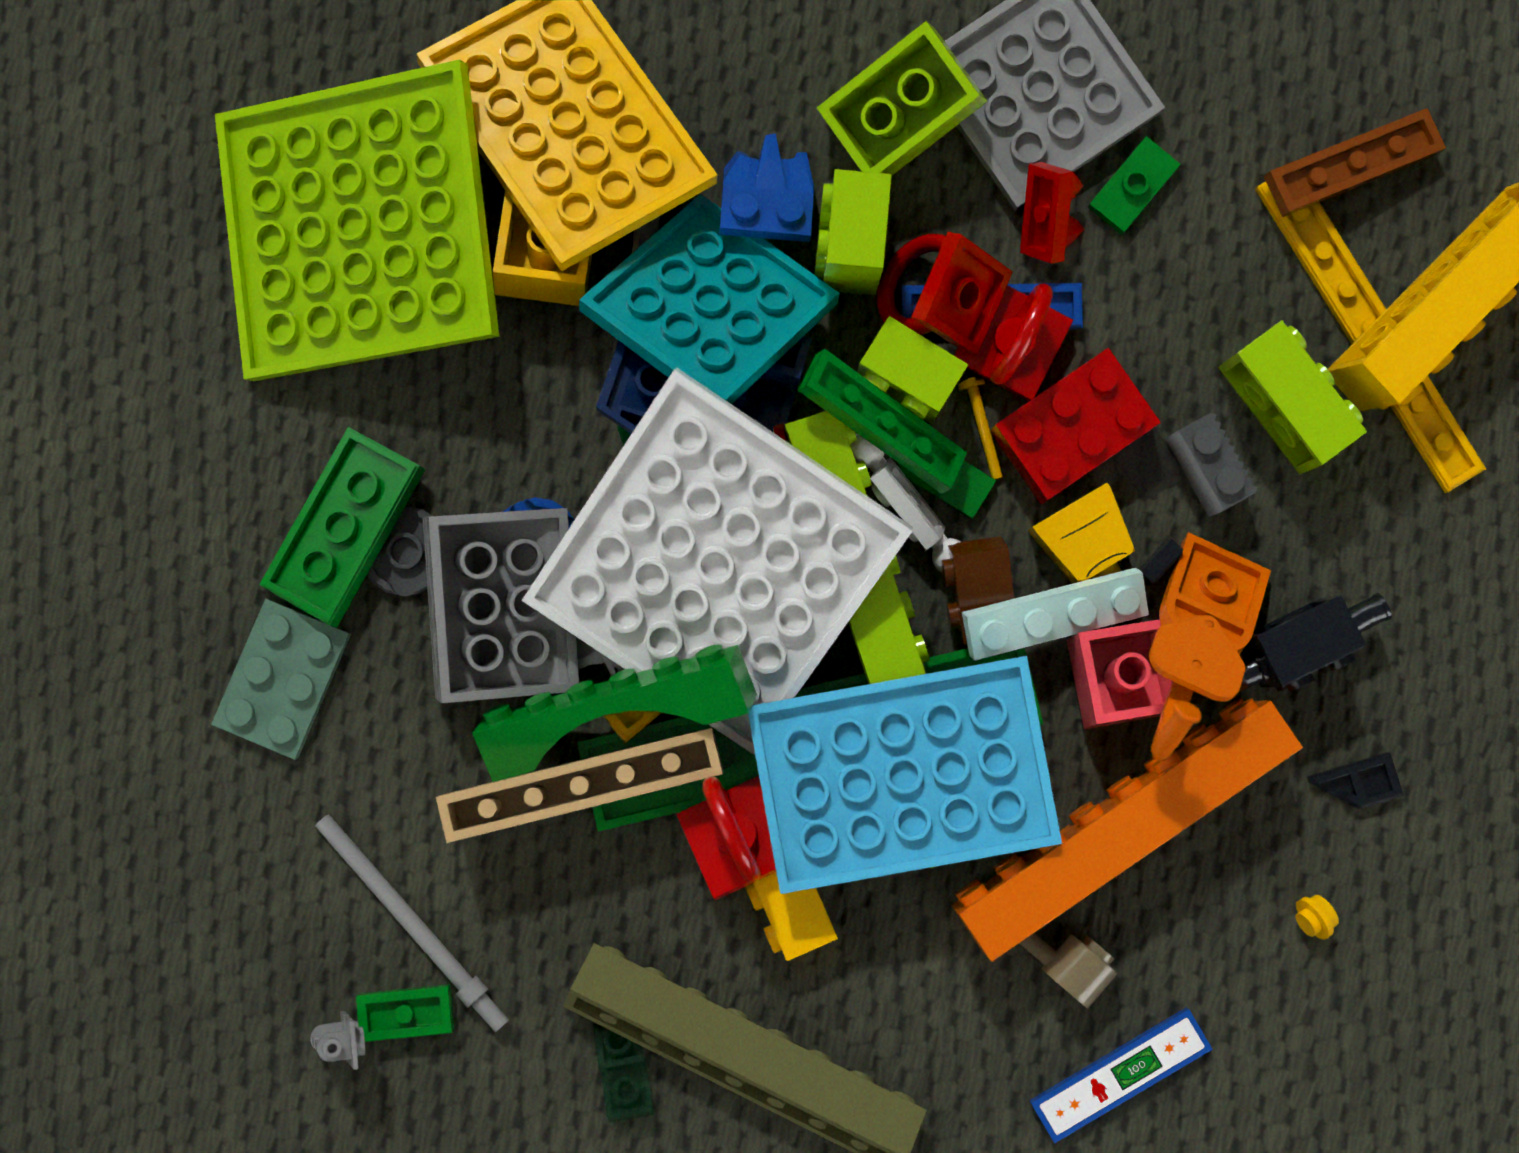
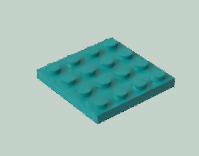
[579,194,839,404]

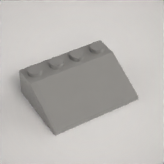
[423,508,579,703]

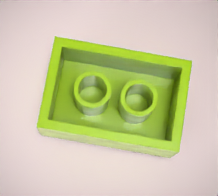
[817,21,988,176]
[815,169,892,295]
[1218,320,1367,475]

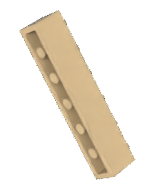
[436,727,724,843]

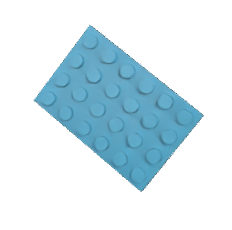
[748,656,1062,894]

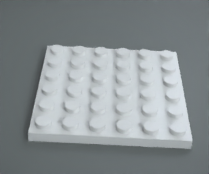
[522,367,913,754]

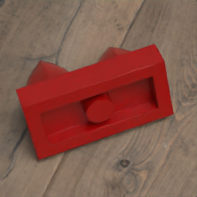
[1020,162,1084,264]

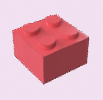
[1066,619,1172,729]

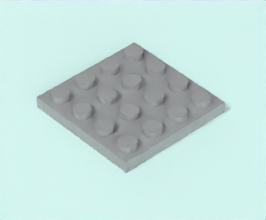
[945,0,1166,211]

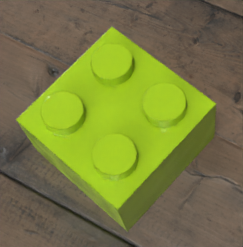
[857,316,968,424]

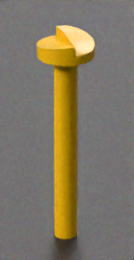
[958,377,1003,479]

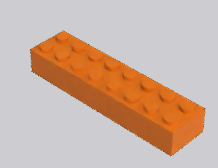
[951,698,1303,962]

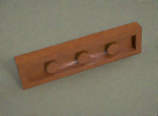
[1264,108,1446,217]

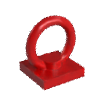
[877,232,1013,355]
[953,283,1073,401]
[676,775,776,900]

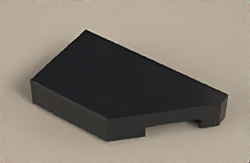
[1307,752,1404,809]

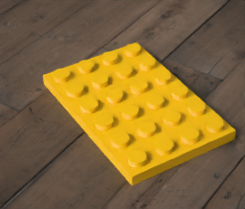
[416,0,718,271]

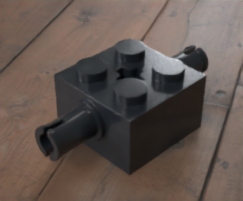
[1238,593,1392,693]

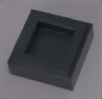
[1139,539,1184,585]

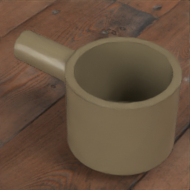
[1019,933,1118,1009]

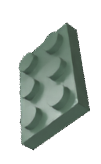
[211,599,351,760]

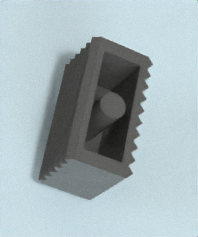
[1165,413,1258,517]

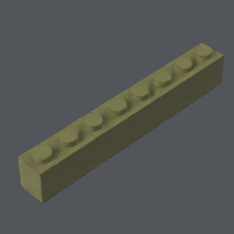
[563,943,927,1153]

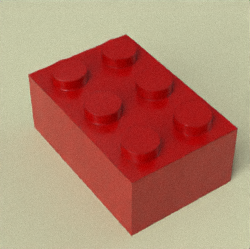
[990,347,1161,505]

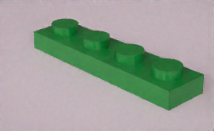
[798,349,967,494]

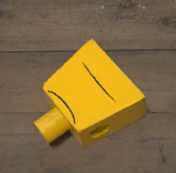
[1028,482,1135,584]

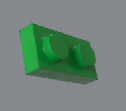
[356,984,455,1042]

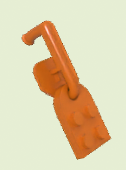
[1149,532,1271,761]

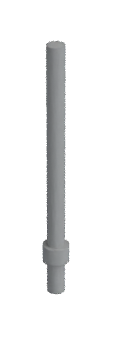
[315,814,509,1032]

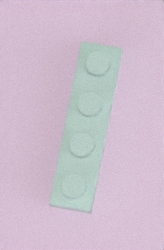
[962,568,1149,660]

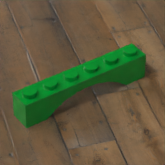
[472,644,757,782]

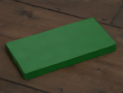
[259,427,426,628]

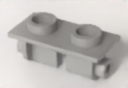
[310,1011,365,1070]

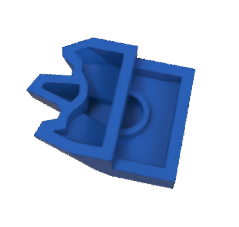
[719,133,814,242]

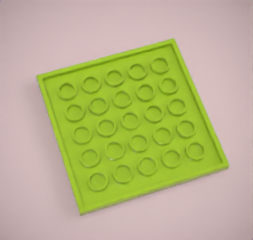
[215,59,500,381]

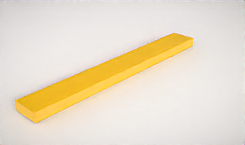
[1255,181,1486,493]

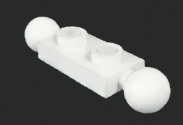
[850,434,961,572]

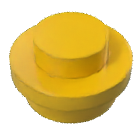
[1295,895,1339,940]

